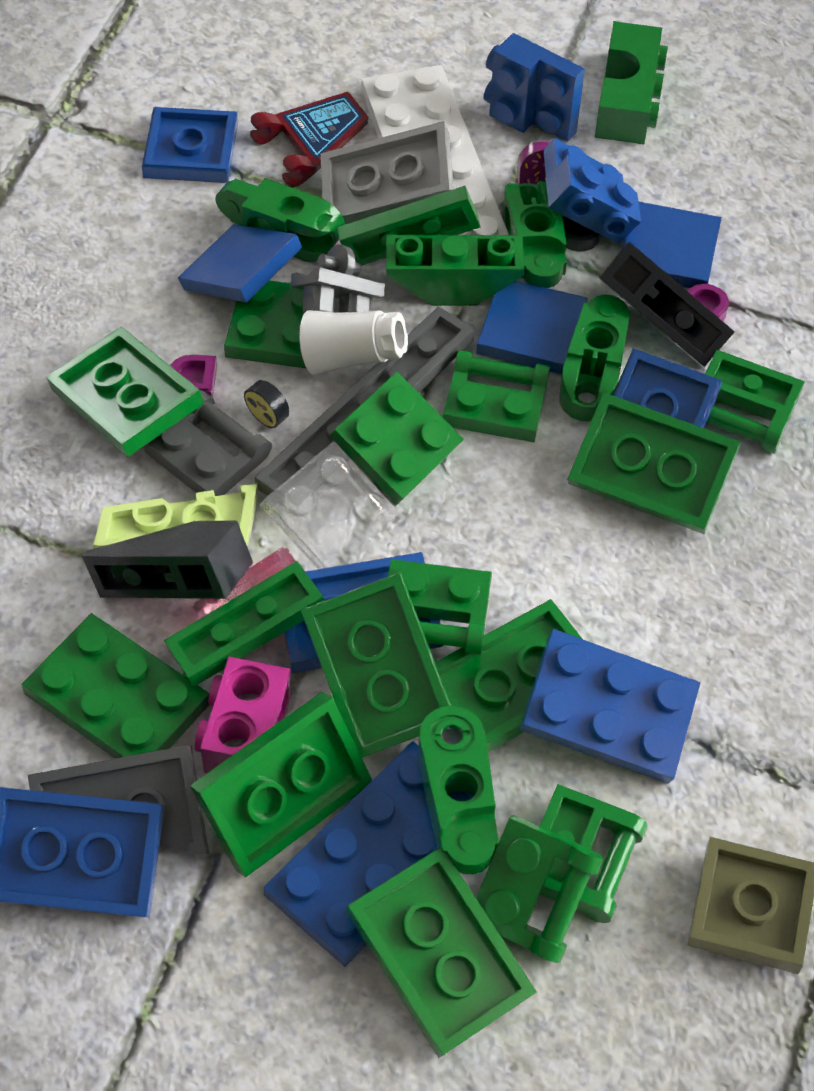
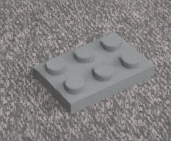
[321,121,454,225]

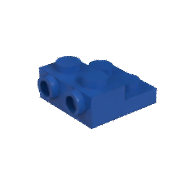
[483,33,585,142]
[544,138,641,244]

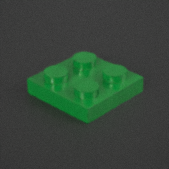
[224,280,307,369]
[330,371,464,505]

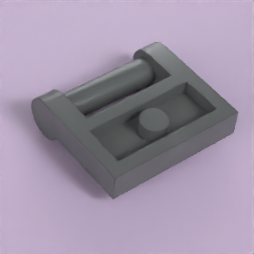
[144,390,272,496]

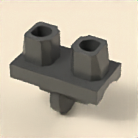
[291,245,385,313]

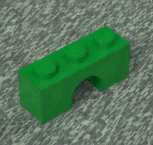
[595,21,668,144]

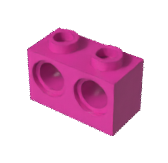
[194,657,292,774]

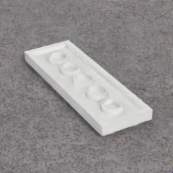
[362,65,509,235]

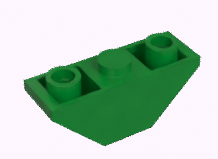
[386,235,524,306]

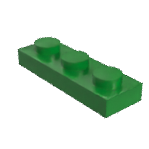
[338,186,481,266]
[164,561,325,687]

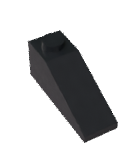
[598,242,735,367]
[82,520,253,599]

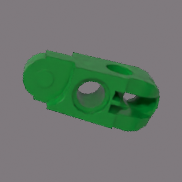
[215,178,345,262]
[502,180,567,288]
[559,294,631,422]
[418,706,499,875]

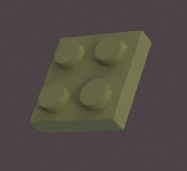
[687,837,814,974]

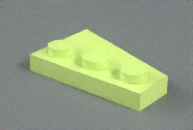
[93,483,258,549]

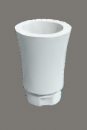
[299,310,408,375]

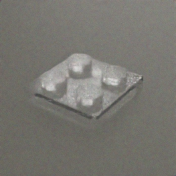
[260,441,400,569]

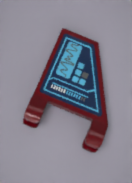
[250,92,369,188]

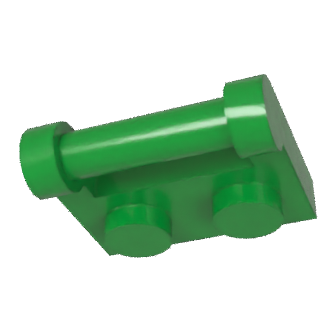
[443,350,550,443]
[705,350,805,454]
[388,559,492,655]
[539,784,648,923]
[476,815,604,963]

